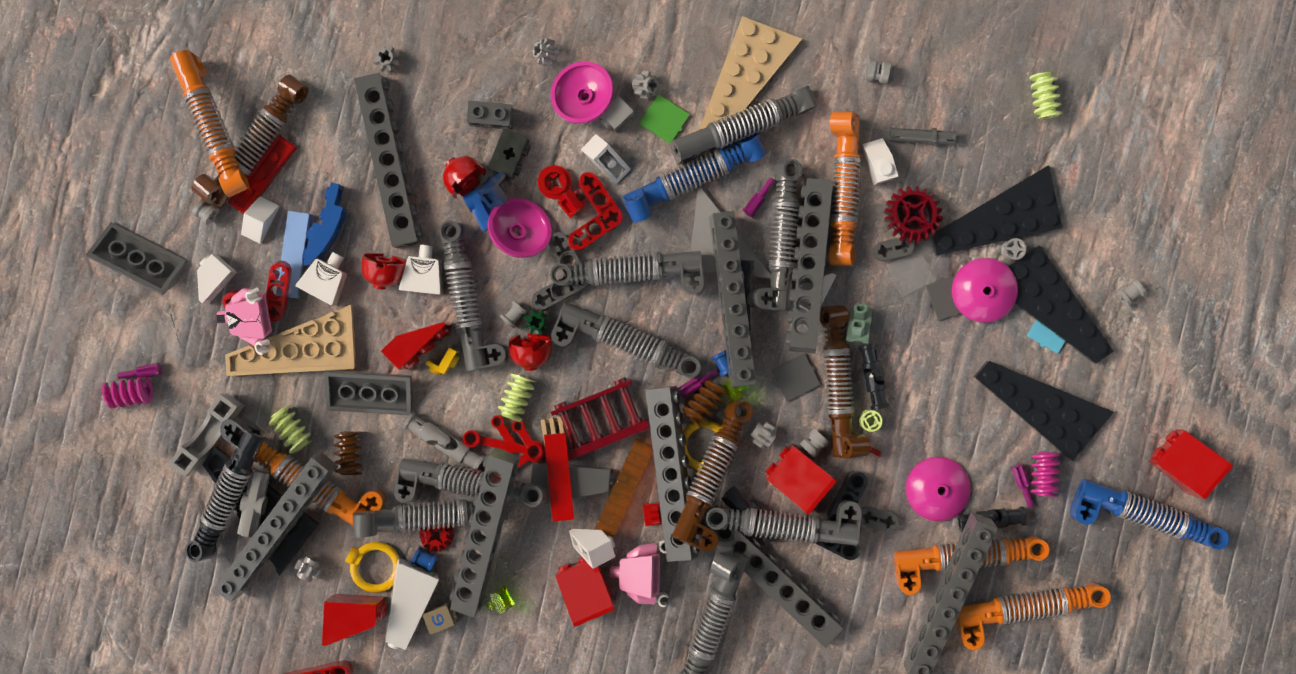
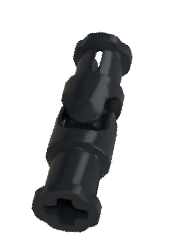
[859,343,890,410]
[957,506,1027,532]

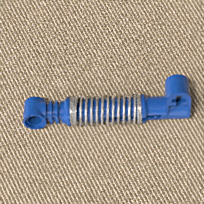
[621,133,767,222]
[1070,479,1229,550]

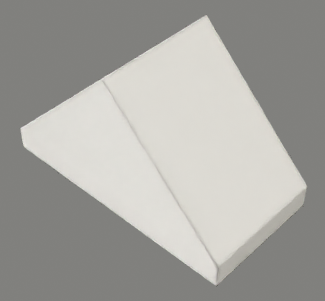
[241,196,280,244]

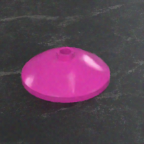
[551,61,614,124]
[488,198,552,258]
[952,258,1018,322]
[906,457,971,521]

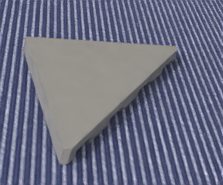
[691,188,771,279]

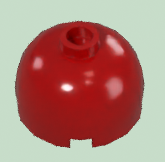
[442,156,486,198]
[361,253,405,290]
[509,333,552,371]

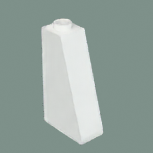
[385,558,439,650]

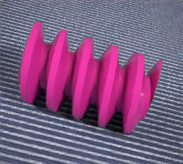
[102,377,154,409]
[1031,452,1060,497]

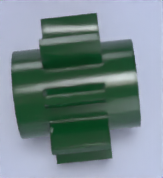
[524,309,550,335]

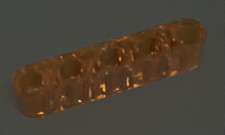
[594,437,653,539]

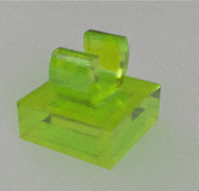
[722,379,748,402]
[486,585,514,614]

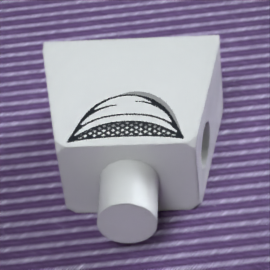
[399,245,443,295]
[295,252,347,306]

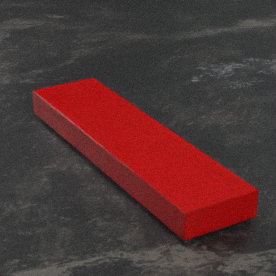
[228,134,297,215]
[544,432,575,522]

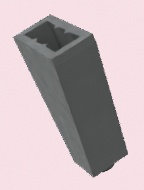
[531,462,614,504]

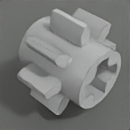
[533,38,559,66]
[373,45,401,72]
[632,71,659,99]
[750,421,777,448]
[294,555,323,582]

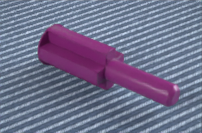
[742,178,775,218]
[117,362,162,379]
[677,368,718,398]
[1011,464,1034,508]

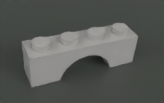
[168,393,245,477]

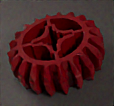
[884,186,943,244]

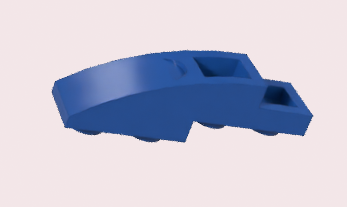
[302,182,348,266]

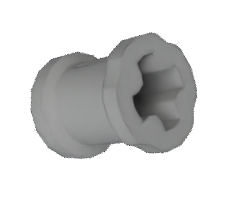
[1116,279,1147,307]
[500,300,528,328]

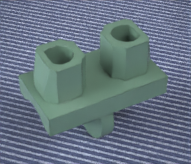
[846,304,873,344]

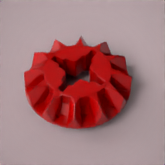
[537,165,572,200]
[419,525,454,552]

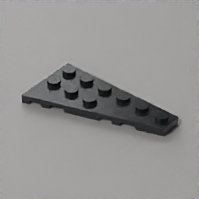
[931,165,1063,256]
[1008,245,1114,364]
[973,361,1114,461]
[202,447,320,576]

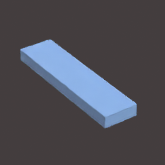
[276,211,311,299]

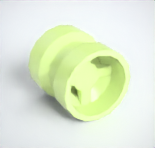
[858,409,882,432]

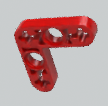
[568,172,623,251]
[222,260,292,322]

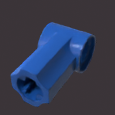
[462,186,492,232]

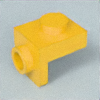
[426,348,460,376]

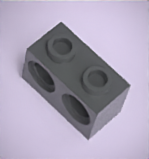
[466,100,514,130]

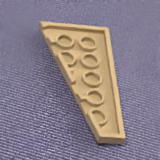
[699,16,802,130]
[225,305,357,376]

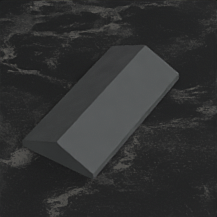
[86,222,187,295]
[324,370,413,415]

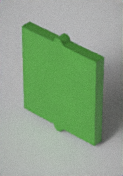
[639,94,690,144]

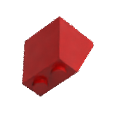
[1149,429,1233,500]
[765,445,836,515]
[555,557,616,627]
[322,594,388,646]

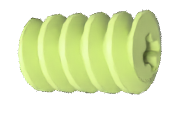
[1029,72,1063,120]
[498,374,536,422]
[269,405,313,454]

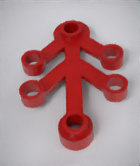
[463,415,546,469]

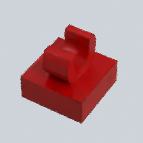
[557,189,586,219]
[643,502,662,526]

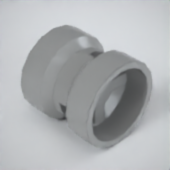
[865,59,891,84]
[799,429,829,458]

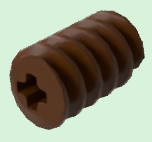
[683,381,729,429]
[334,431,362,475]

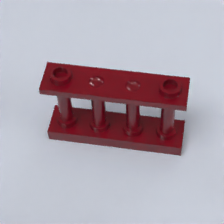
[551,377,650,460]

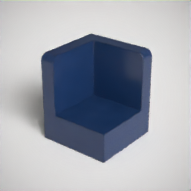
[477,172,508,209]

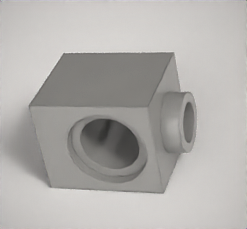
[600,96,634,132]

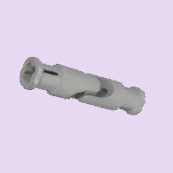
[402,412,485,472]

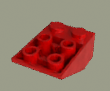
[381,322,452,370]

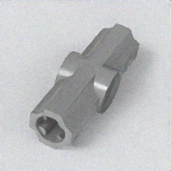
[237,470,270,537]

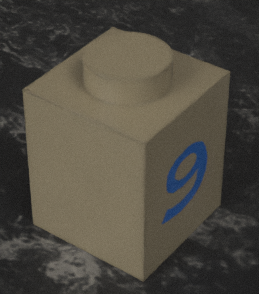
[423,601,459,635]

